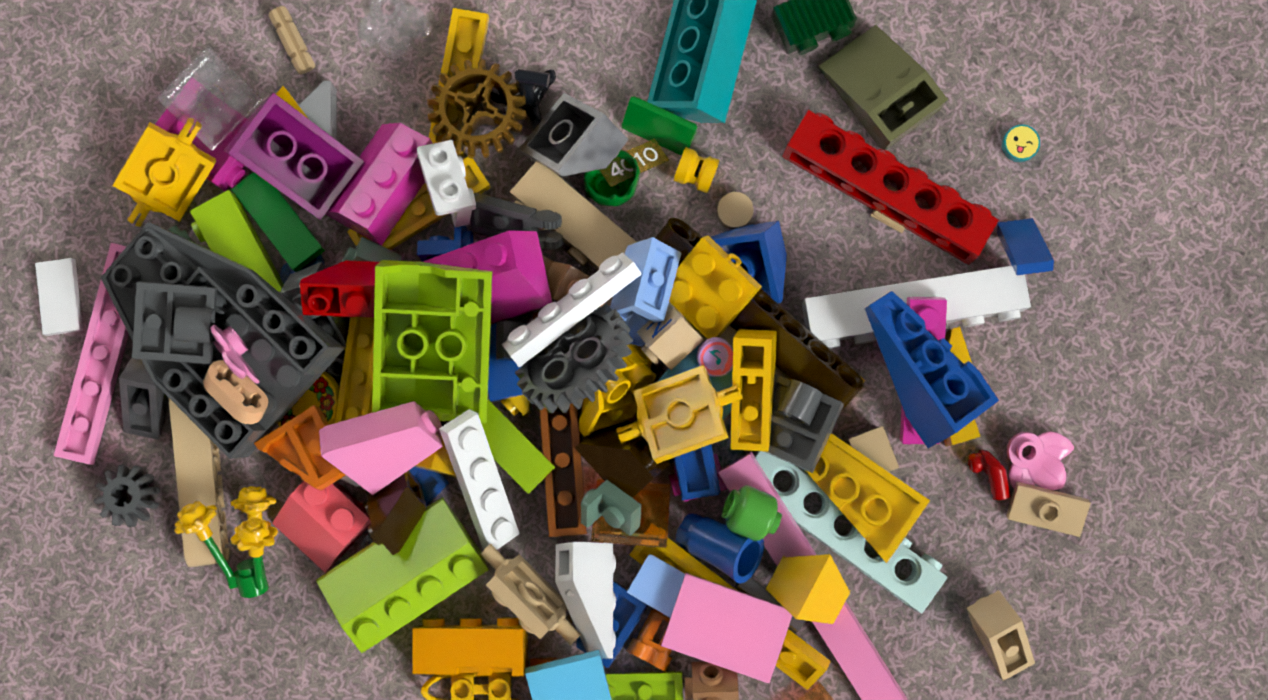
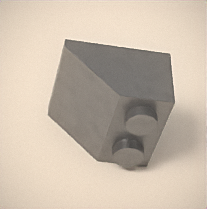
[519,93,629,176]

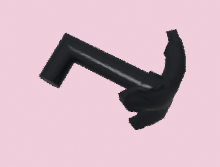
[491,69,556,130]

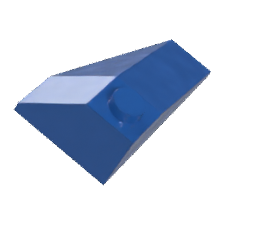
[864,291,999,448]

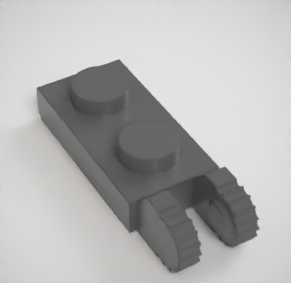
[470,193,563,250]

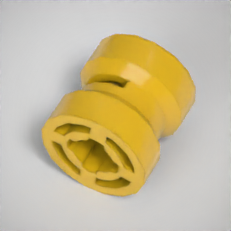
[673,147,720,193]

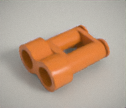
[626,608,672,672]

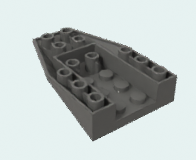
[101,222,345,459]

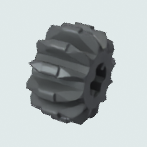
[94,464,161,527]

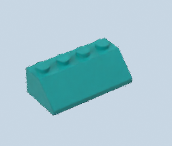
[647,0,757,123]

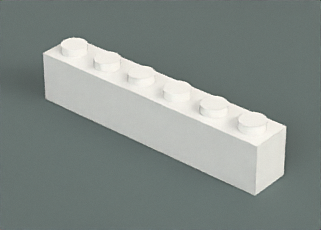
[802,266,1031,349]

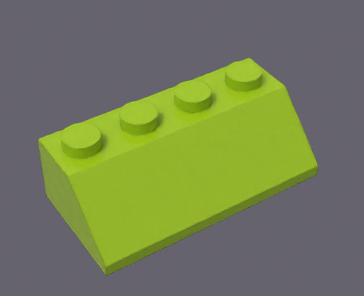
[316,497,489,653]

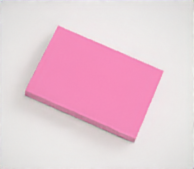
[661,573,792,683]

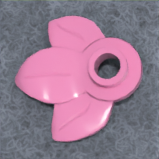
[210,324,260,384]
[1007,431,1074,490]

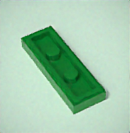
[231,172,325,272]

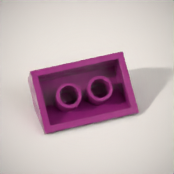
[224,92,364,220]

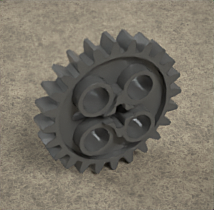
[515,304,633,413]

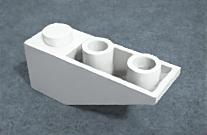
[555,542,616,659]

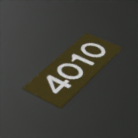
[599,138,669,187]

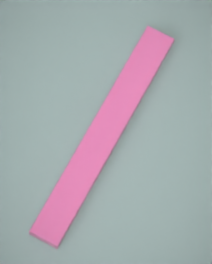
[718,452,908,700]

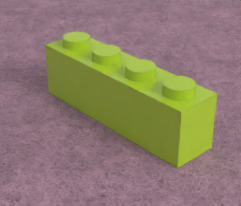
[190,190,284,292]

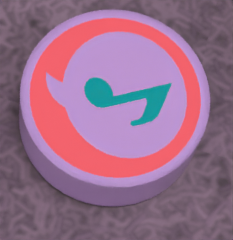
[696,337,733,377]

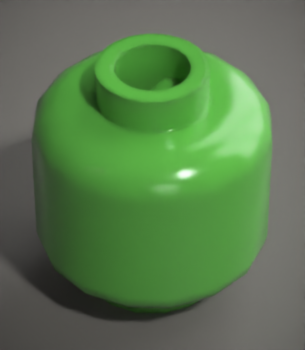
[722,485,782,541]

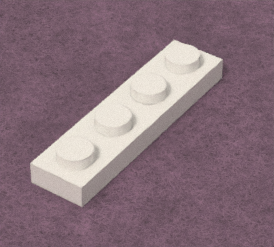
[502,252,642,367]
[439,409,520,550]

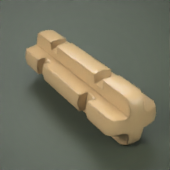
[269,6,315,75]

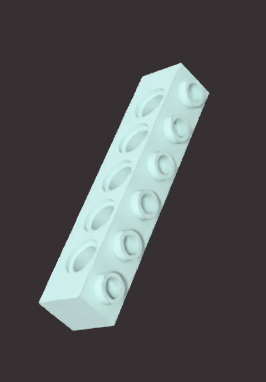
[755,451,948,614]

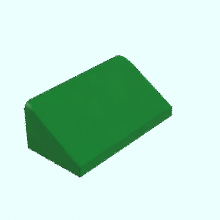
[622,96,698,156]

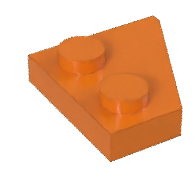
[254,405,345,490]

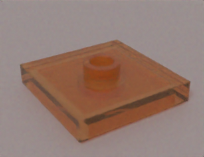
[591,478,671,548]

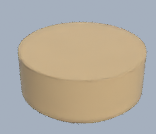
[717,192,754,230]

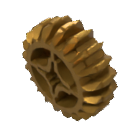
[427,59,526,159]

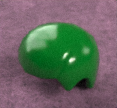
[583,150,640,206]

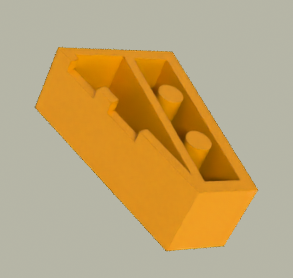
[412,617,528,676]

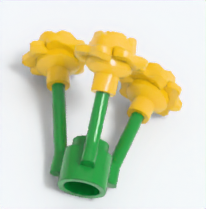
[174,486,278,598]

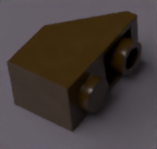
[364,470,427,555]

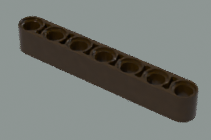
[655,218,864,413]

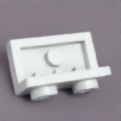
[417,140,476,227]

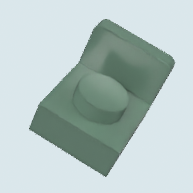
[581,480,641,536]

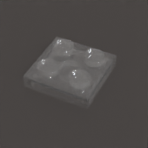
[156,46,263,151]

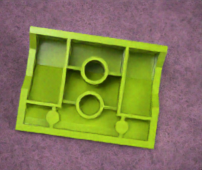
[372,260,492,423]

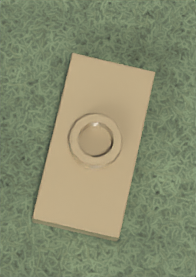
[1006,481,1091,537]

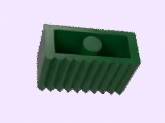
[771,0,857,55]

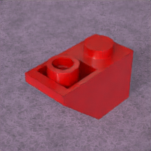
[300,260,379,318]

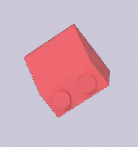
[272,481,371,573]

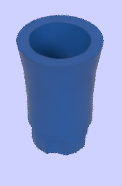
[676,513,764,584]

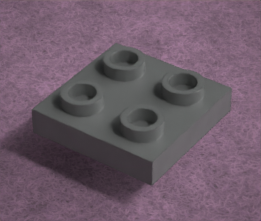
[132,281,217,364]
[763,374,844,473]

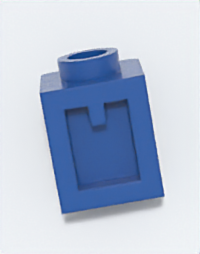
[417,226,474,262]

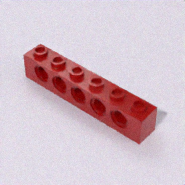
[782,110,999,265]

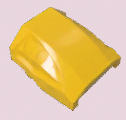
[579,344,656,437]

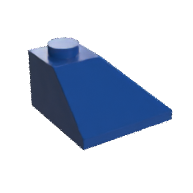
[710,221,787,303]

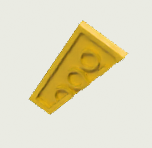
[805,433,930,563]

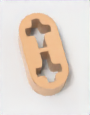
[203,360,269,424]

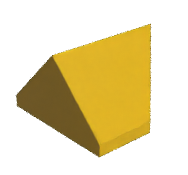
[766,554,851,624]

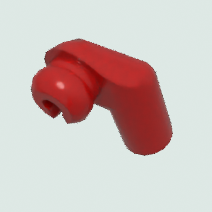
[968,450,1011,500]

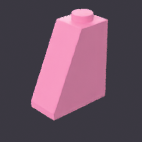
[319,401,443,495]

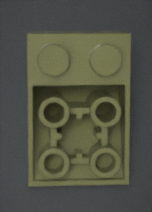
[818,25,948,150]

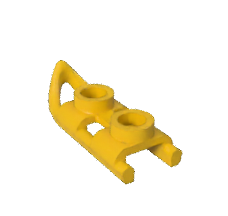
[420,672,519,700]

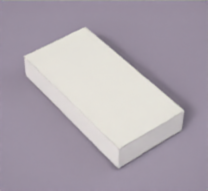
[35,258,83,336]

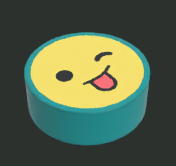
[1002,124,1040,162]

